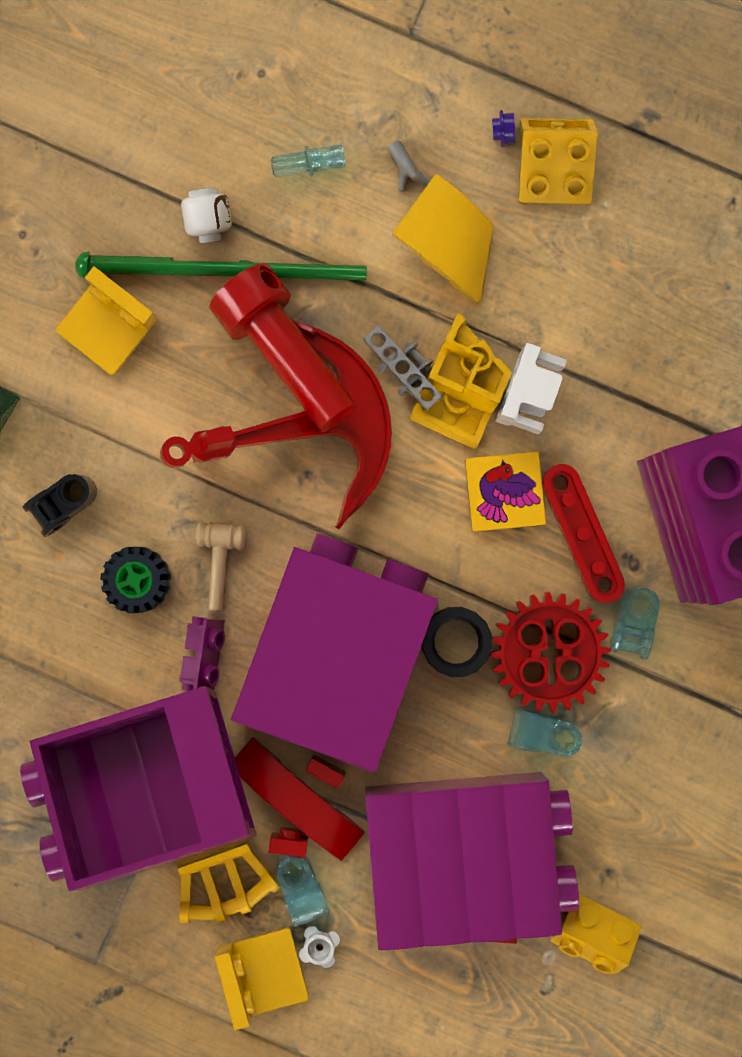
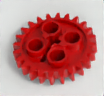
[489,592,611,713]

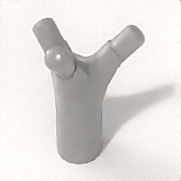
[388,141,430,191]

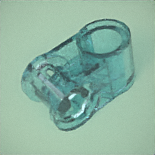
[609,586,660,660]
[508,708,582,756]
[277,855,330,927]

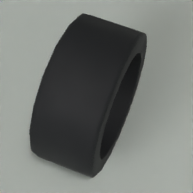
[422,607,492,677]

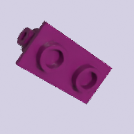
[179,616,225,691]

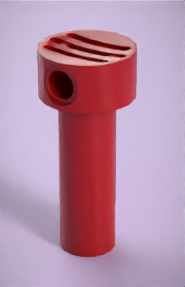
[209,263,357,432]

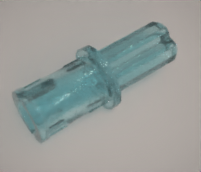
[271,144,345,177]

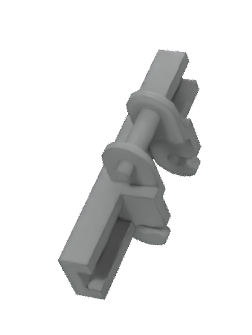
[363,325,442,411]

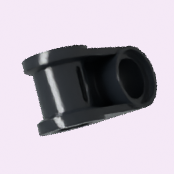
[23,474,97,538]

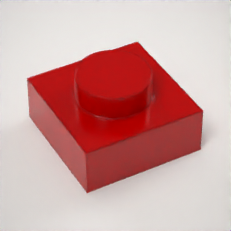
[268,828,309,858]

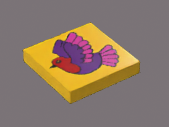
[465,451,546,532]

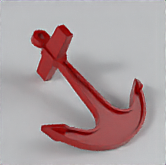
[160,320,392,529]

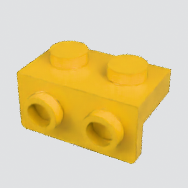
[550,893,642,974]

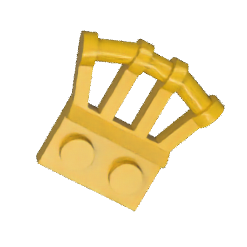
[176,839,281,923]

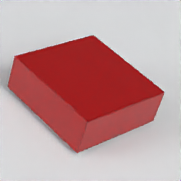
[306,754,346,788]

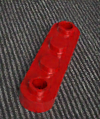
[542,464,625,603]

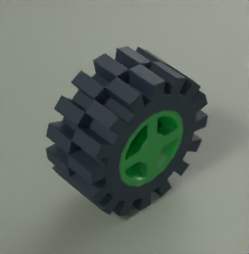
[100,546,171,613]

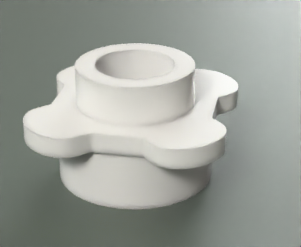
[299,926,340,968]

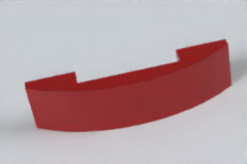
[235,737,365,861]

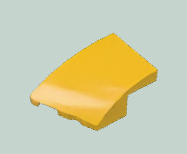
[392,173,494,305]
[408,313,512,450]

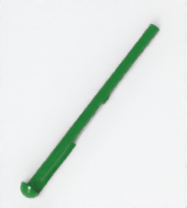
[75,251,367,280]

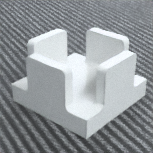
[495,343,567,434]

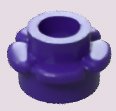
[492,110,516,147]

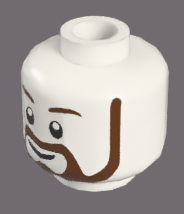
[181,187,232,243]

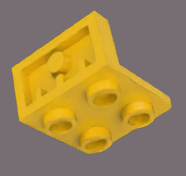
[518,118,598,204]
[56,266,158,375]
[214,927,309,1031]

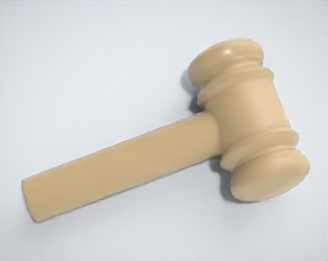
[195,522,247,610]

